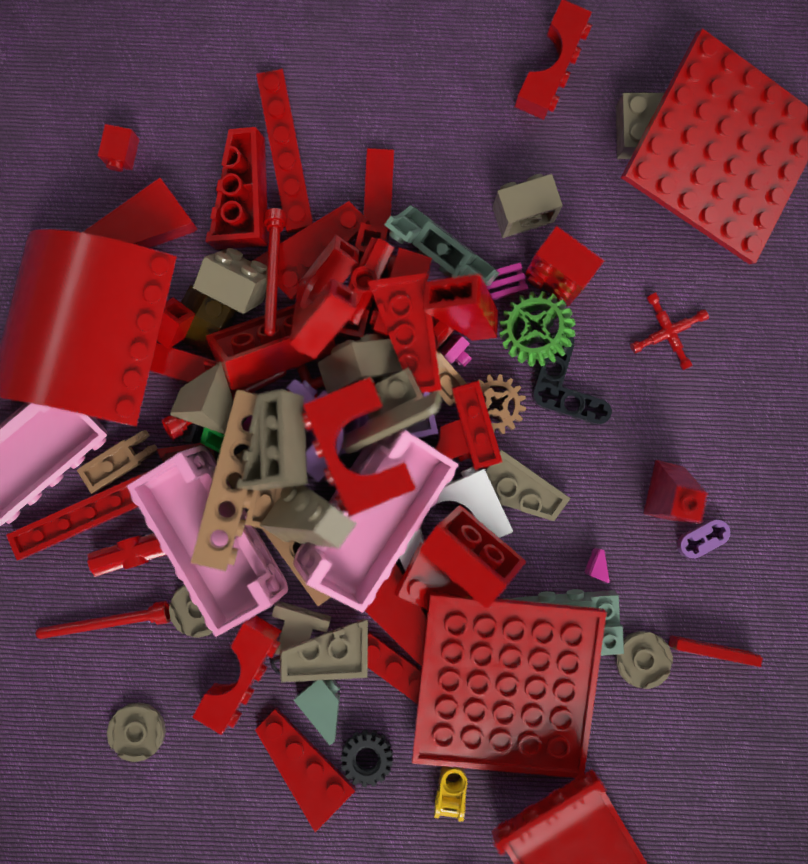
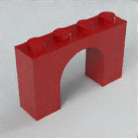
[289,235,359,359]
[301,377,417,517]

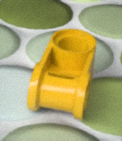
[434,766,467,822]

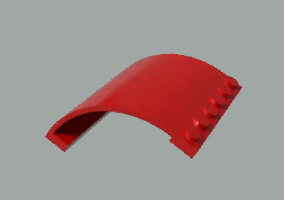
[0,229,177,426]

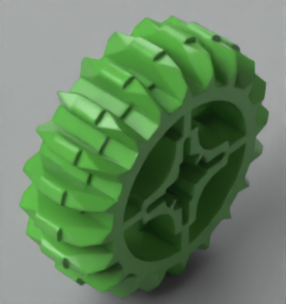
[500,291,576,367]

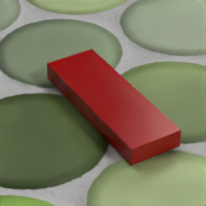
[364,148,394,233]
[451,380,503,470]
[668,635,763,667]

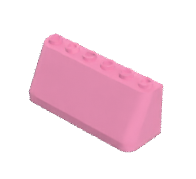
[0,402,107,526]
[294,429,458,613]
[127,446,288,637]

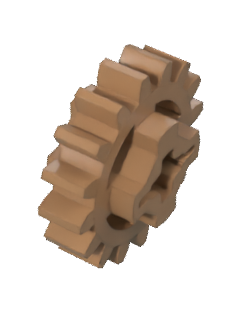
[477,374,526,435]

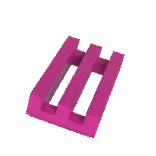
[486,263,528,300]

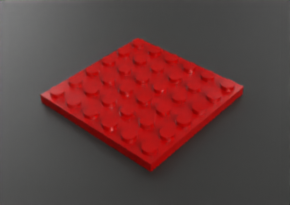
[620,28,808,264]
[412,592,606,778]

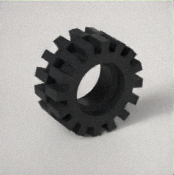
[341,729,393,788]

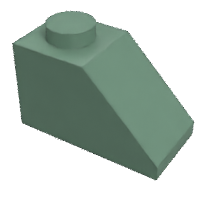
[294,679,340,745]

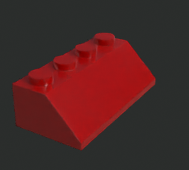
[206,304,335,390]

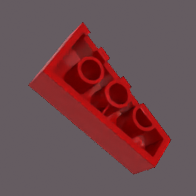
[205,127,269,250]

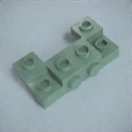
[384,205,500,286]
[503,589,624,655]

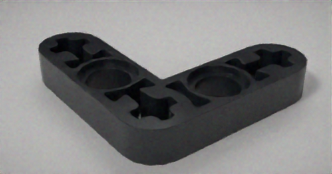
[532,331,612,425]

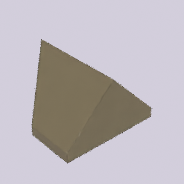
[170,362,234,434]

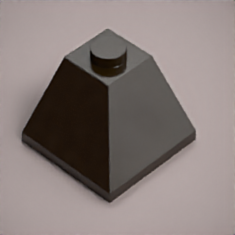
[181,284,239,358]

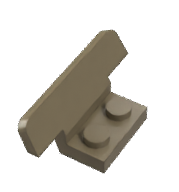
[342,368,442,454]

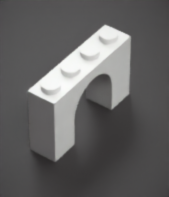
[399,466,513,570]

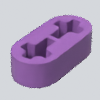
[677,520,730,558]

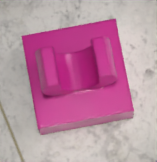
[439,334,472,367]

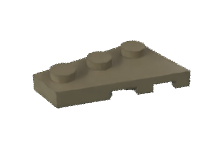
[485,449,571,521]
[280,618,368,682]

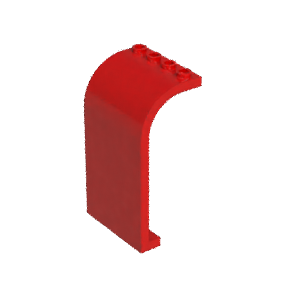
[491,769,647,864]

